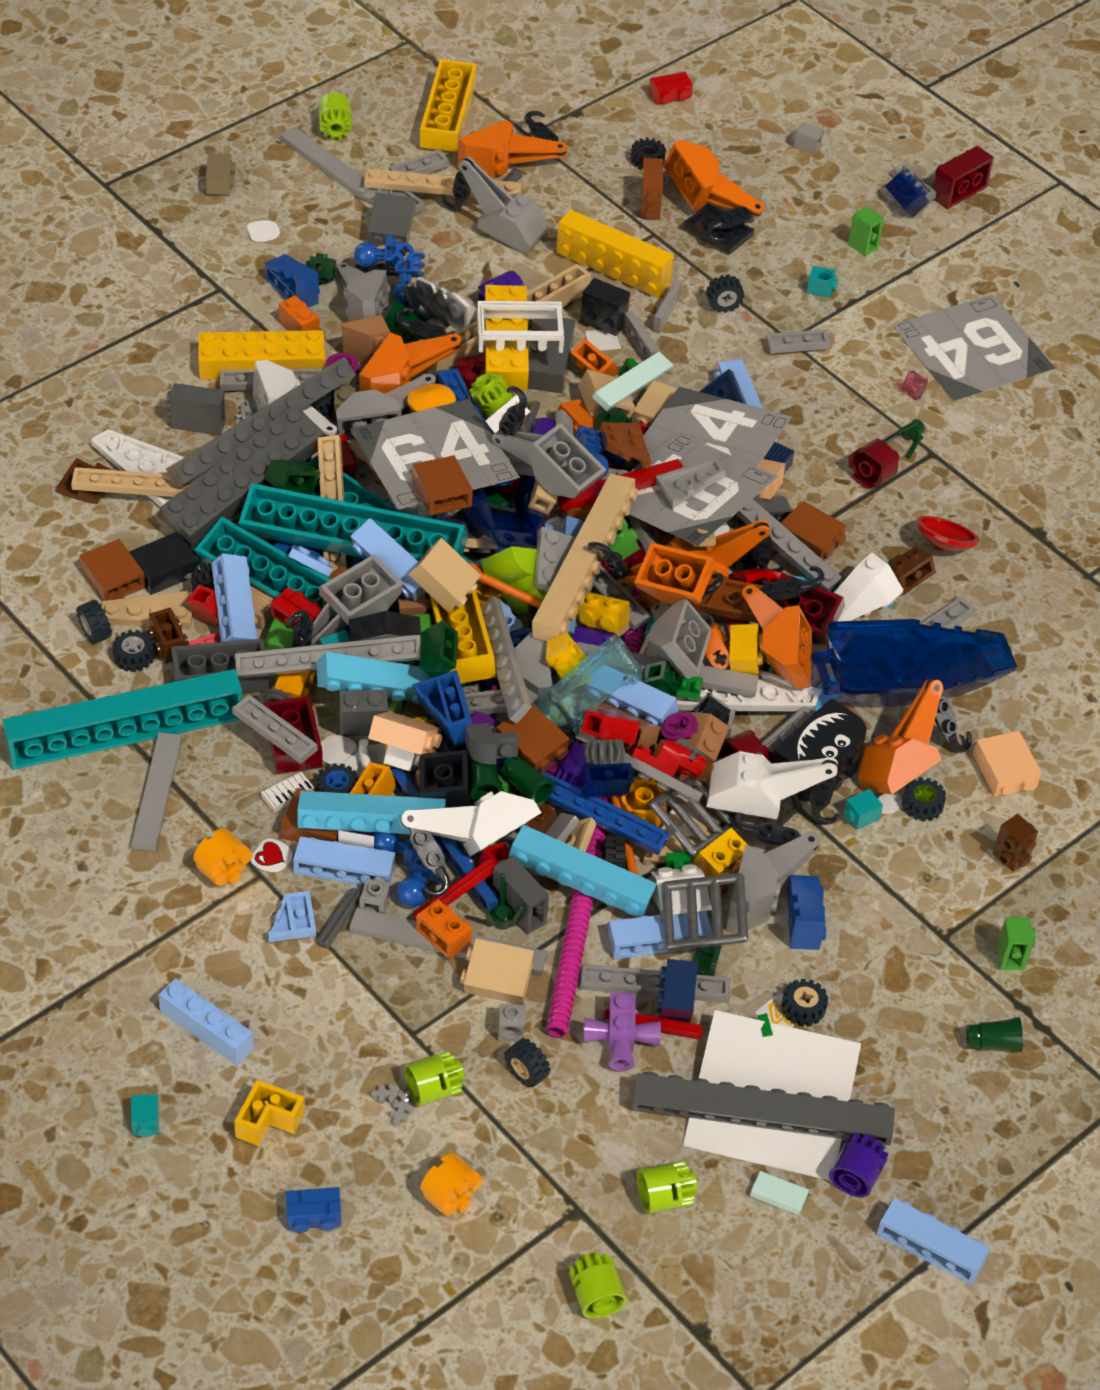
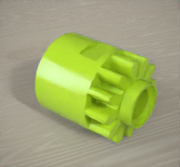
[318,93,352,140]
[469,372,513,420]
[404,1051,465,1107]
[637,1161,698,1214]
[569,1252,627,1319]

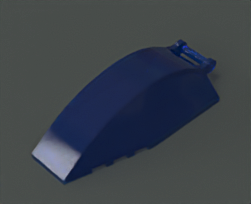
[811,619,1018,707]

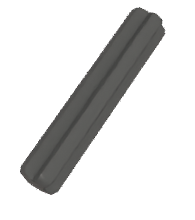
[318,888,362,948]

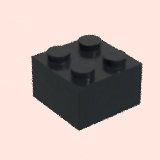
[580,278,630,336]
[419,750,472,808]

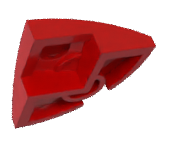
[728,568,782,583]

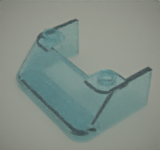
[547,634,643,735]

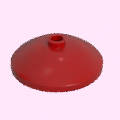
[915,516,979,552]

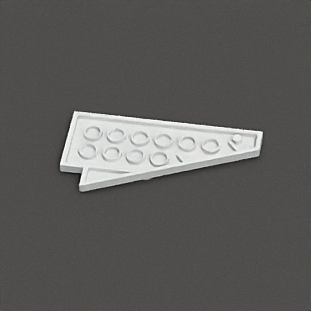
[91,429,243,521]
[629,634,821,712]

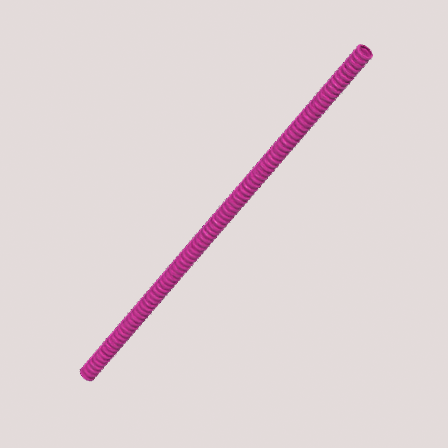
[546,588,649,1038]

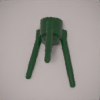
[883,419,925,458]
[483,873,524,930]

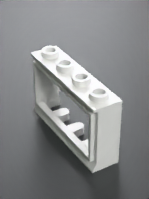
[477,301,564,353]

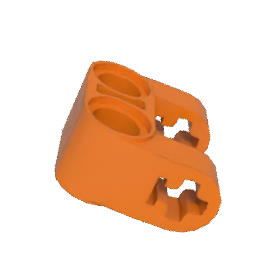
[705,623,730,669]

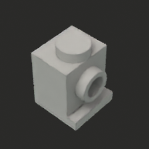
[360,877,390,914]

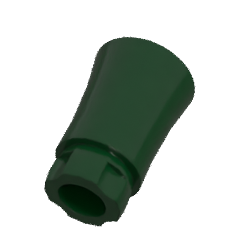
[501,756,555,806]
[470,758,504,802]
[966,1017,1023,1052]

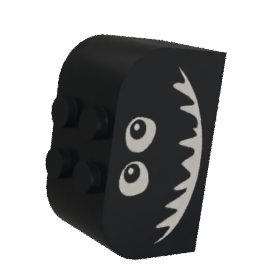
[771,698,867,802]

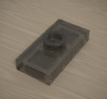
[759,794,802,826]

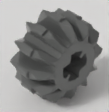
[584,739,625,764]

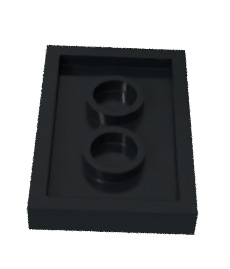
[683,203,754,255]

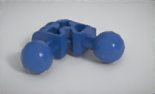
[354,235,425,307]
[574,425,626,480]
[371,832,442,908]

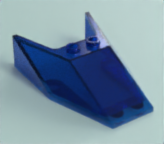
[462,475,546,549]

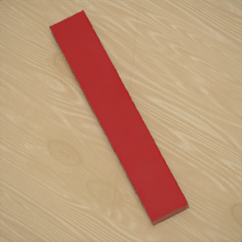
[557,459,683,511]

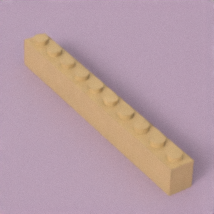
[425,264,591,378]
[532,474,638,641]

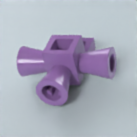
[583,992,661,1071]

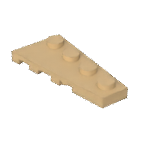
[102,590,193,629]

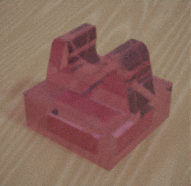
[901,371,929,400]

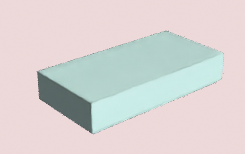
[750,1171,809,1215]

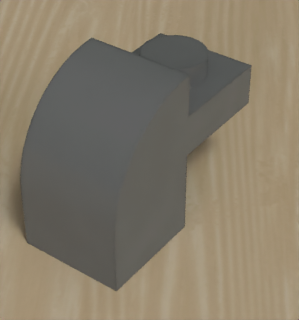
[465,723,518,765]

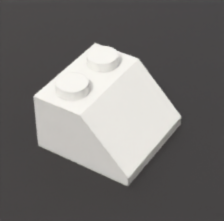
[651,864,711,915]

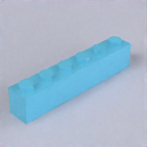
[317,652,433,704]
[298,791,446,836]
[508,825,657,917]

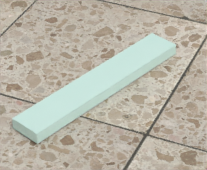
[592,352,674,411]

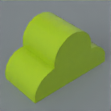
[481,546,548,615]

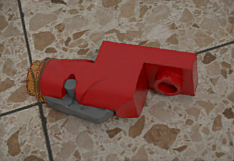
[627,738,714,781]

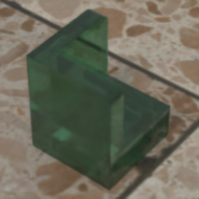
[693,936,722,976]

